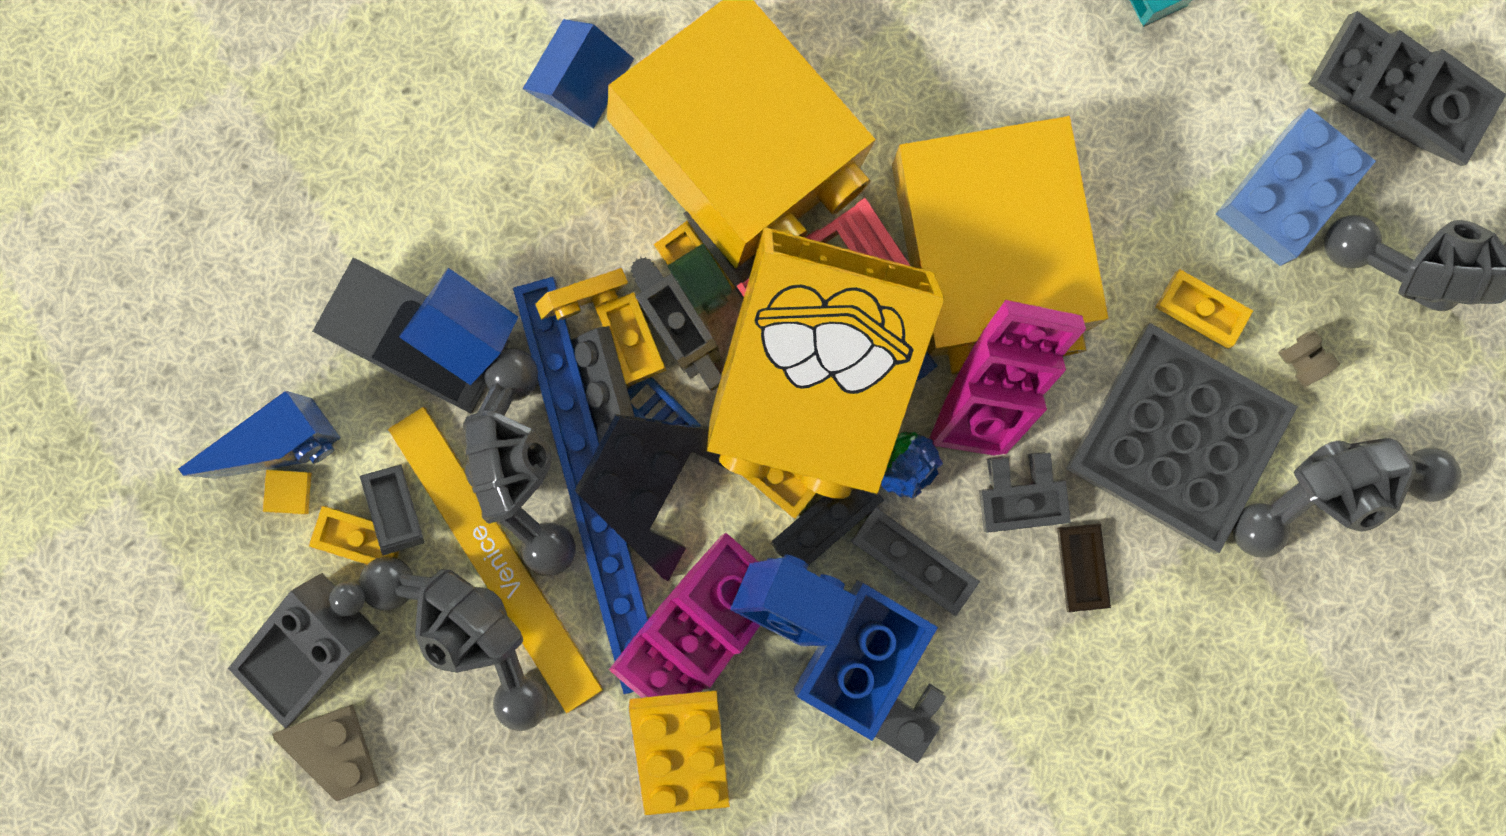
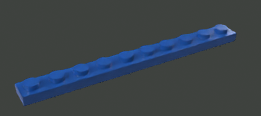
[513,277,649,694]

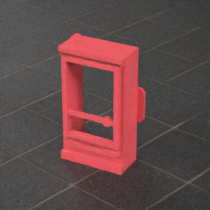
[737,198,912,297]

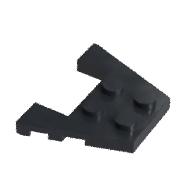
[575,414,728,581]

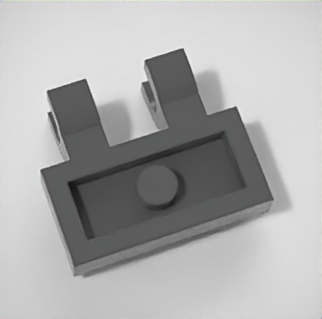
[979,452,1071,533]
[875,683,946,763]

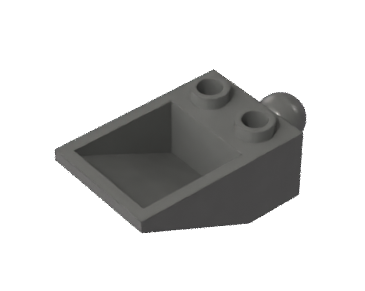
[228,573,380,729]

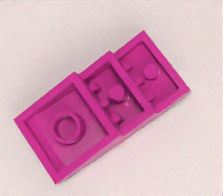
[929,300,1086,455]
[609,533,760,698]

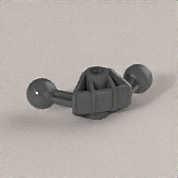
[1324,215,1506,311]
[463,348,576,576]
[1232,438,1461,558]
[359,556,548,731]

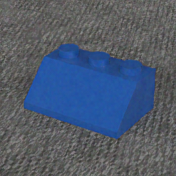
[793,579,938,741]

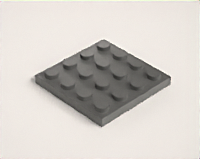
[1066,323,1298,554]

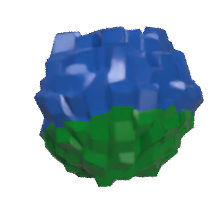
[881,431,943,499]

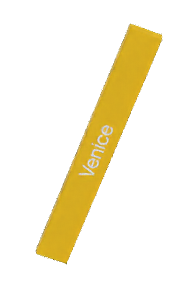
[388,407,603,714]

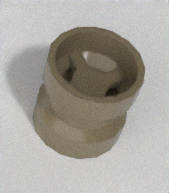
[1278,329,1340,387]

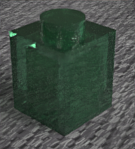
[667,244,732,315]

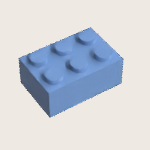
[1216,108,1376,266]

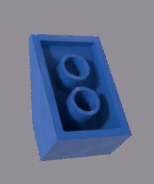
[178,391,341,479]

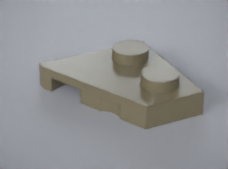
[272,704,380,801]

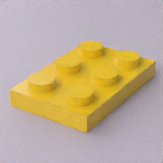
[629,690,730,815]

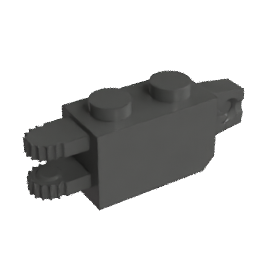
[631,257,722,392]

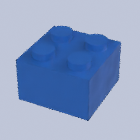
[730,555,857,646]

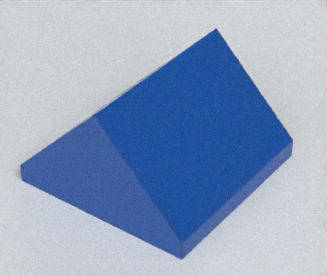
[523,19,634,129]
[399,268,518,385]

